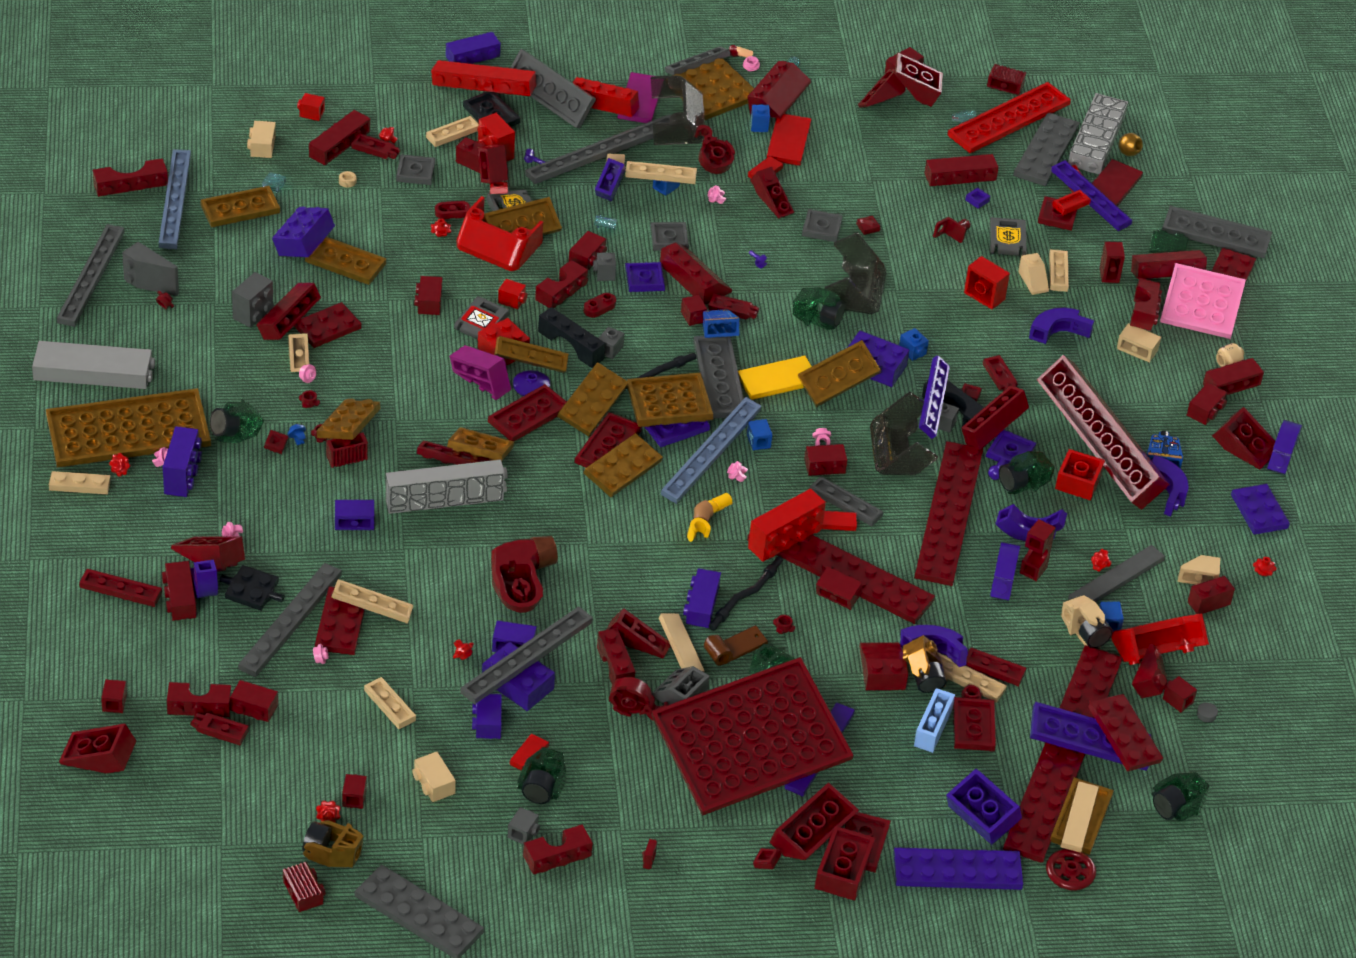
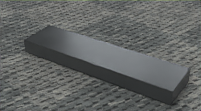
[665,46,731,75]
[810,476,883,527]

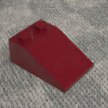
[895,52,943,107]
[1212,407,1275,470]
[171,536,245,572]
[859,642,908,690]
[59,723,136,773]
[814,826,875,901]

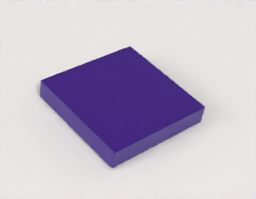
[625,262,665,292]

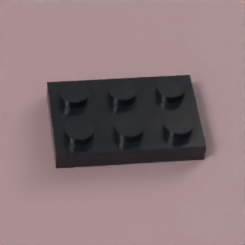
[463,91,520,127]

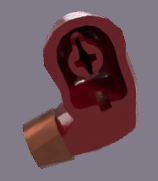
[491,536,558,613]

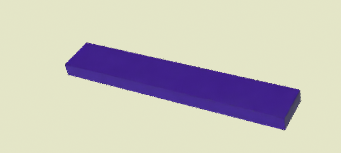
[1051,160,1132,231]
[919,355,950,439]
[785,702,855,796]

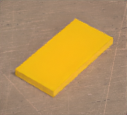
[738,356,812,400]

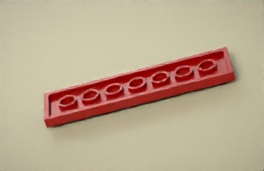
[947,82,1071,153]

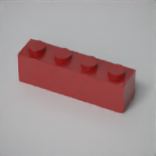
[572,77,639,117]

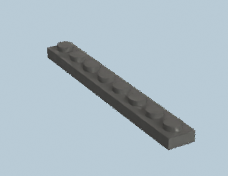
[57,224,124,327]
[238,563,342,677]
[460,606,593,705]

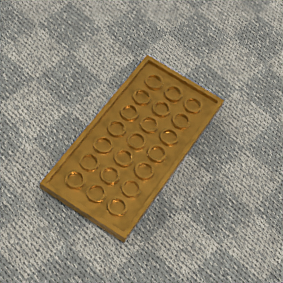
[46,388,211,468]

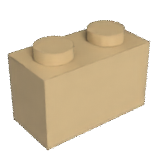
[247,121,276,158]
[1117,323,1161,363]
[412,752,456,802]

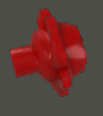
[379,127,398,144]
[431,219,451,237]
[109,453,130,477]
[1091,549,1111,572]
[1253,557,1277,576]
[453,639,474,660]
[316,800,340,823]

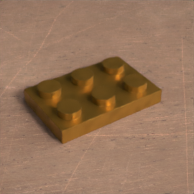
[447,427,514,462]

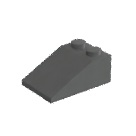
[122,242,179,296]

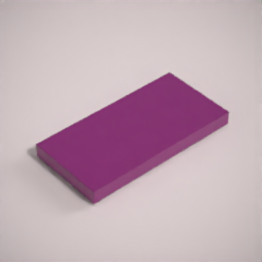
[618,72,664,123]

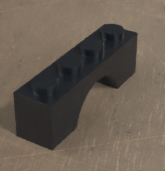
[538,307,605,368]
[922,379,984,426]

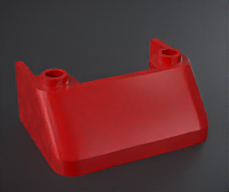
[456,196,543,271]
[1111,613,1209,665]

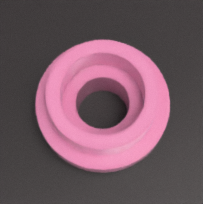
[743,56,760,72]
[299,364,316,383]
[313,644,329,664]

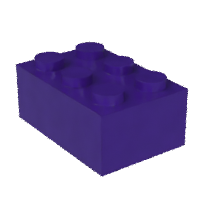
[272,207,335,257]
[847,331,910,387]
[163,426,202,497]
[482,642,555,711]
[946,769,1022,845]

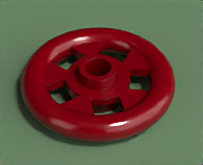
[1046,849,1096,890]

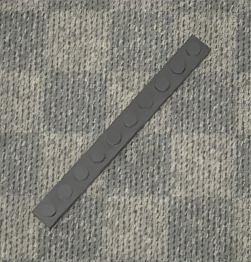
[525,114,680,184]

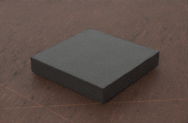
[396,154,436,185]
[802,209,843,242]
[650,222,689,251]

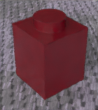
[681,295,707,326]
[1163,676,1197,713]
[101,679,127,713]
[342,774,367,809]

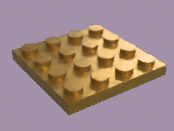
[665,58,754,121]
[627,373,713,427]

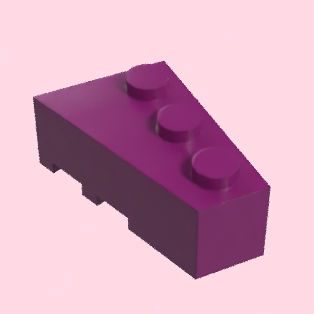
[449,345,511,400]

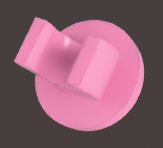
[707,185,726,204]
[812,428,831,446]
[152,447,168,467]
[727,461,747,482]
[222,522,243,536]

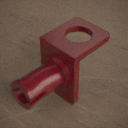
[933,217,971,243]

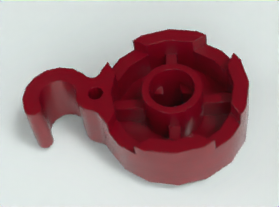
[695,125,735,174]
[608,677,669,721]

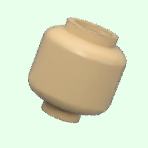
[1216,343,1244,367]

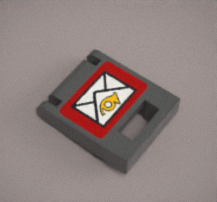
[454,296,509,340]

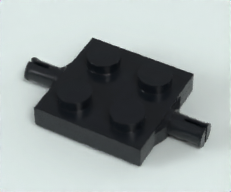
[219,565,285,611]

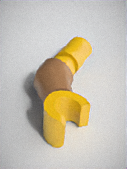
[687,493,733,542]

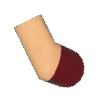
[729,45,753,58]

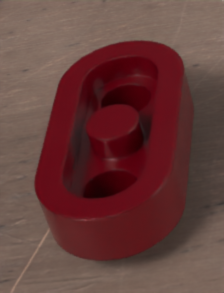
[435,201,470,219]
[584,293,616,318]

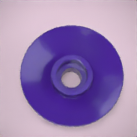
[513,370,550,396]

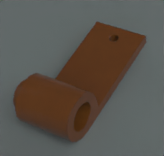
[704,625,768,666]

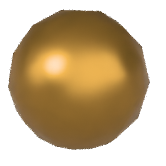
[1119,133,1143,157]

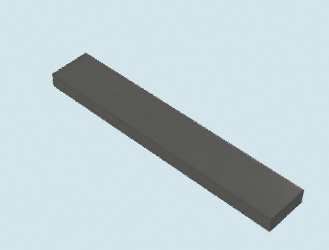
[1068,545,1165,602]

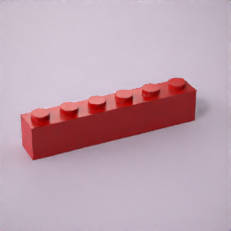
[431,60,536,96]

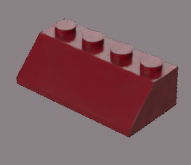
[747,61,811,119]
[660,242,732,304]
[769,782,859,860]

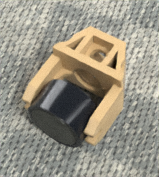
[1061,595,1113,648]

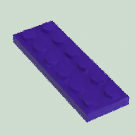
[1030,702,1151,771]
[893,847,1023,890]

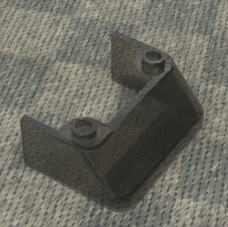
[651,75,705,145]
[824,232,886,315]
[870,391,938,475]

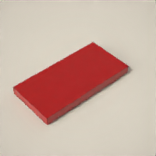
[767,114,811,166]

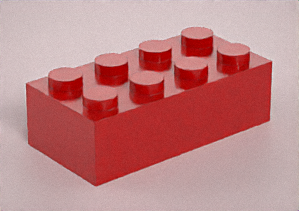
[748,488,826,562]

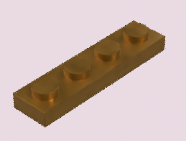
[494,336,569,373]

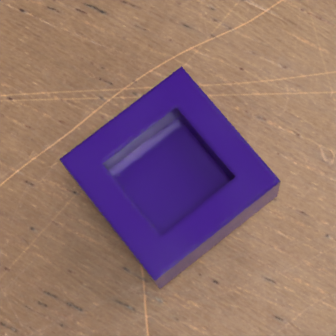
[965,188,991,209]

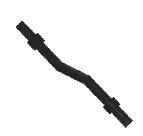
[622,353,696,393]
[709,556,783,631]

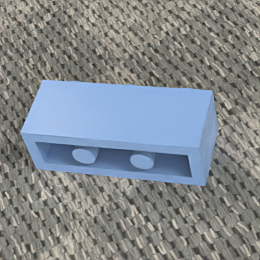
[914,688,955,753]

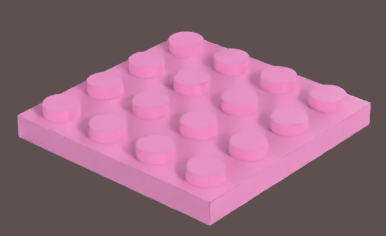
[1160,263,1246,339]

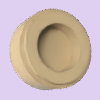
[339,171,357,188]

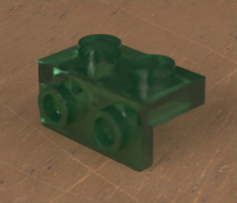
[1149,230,1188,253]

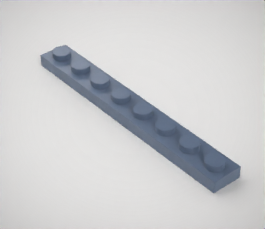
[159,149,191,249]
[661,397,761,504]

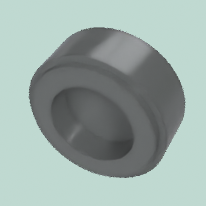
[1197,703,1218,722]

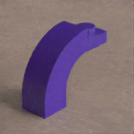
[1029,308,1094,344]
[1267,420,1302,475]
[1152,455,1189,517]
[996,504,1067,541]
[990,542,1020,601]
[190,560,218,598]
[900,625,968,667]

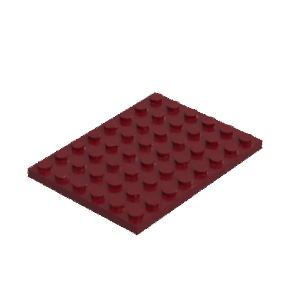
[651,657,854,816]

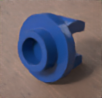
[287,424,306,445]

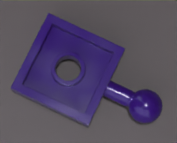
[986,430,1036,480]

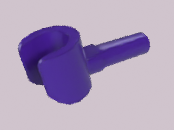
[524,149,545,164]
[749,250,767,269]

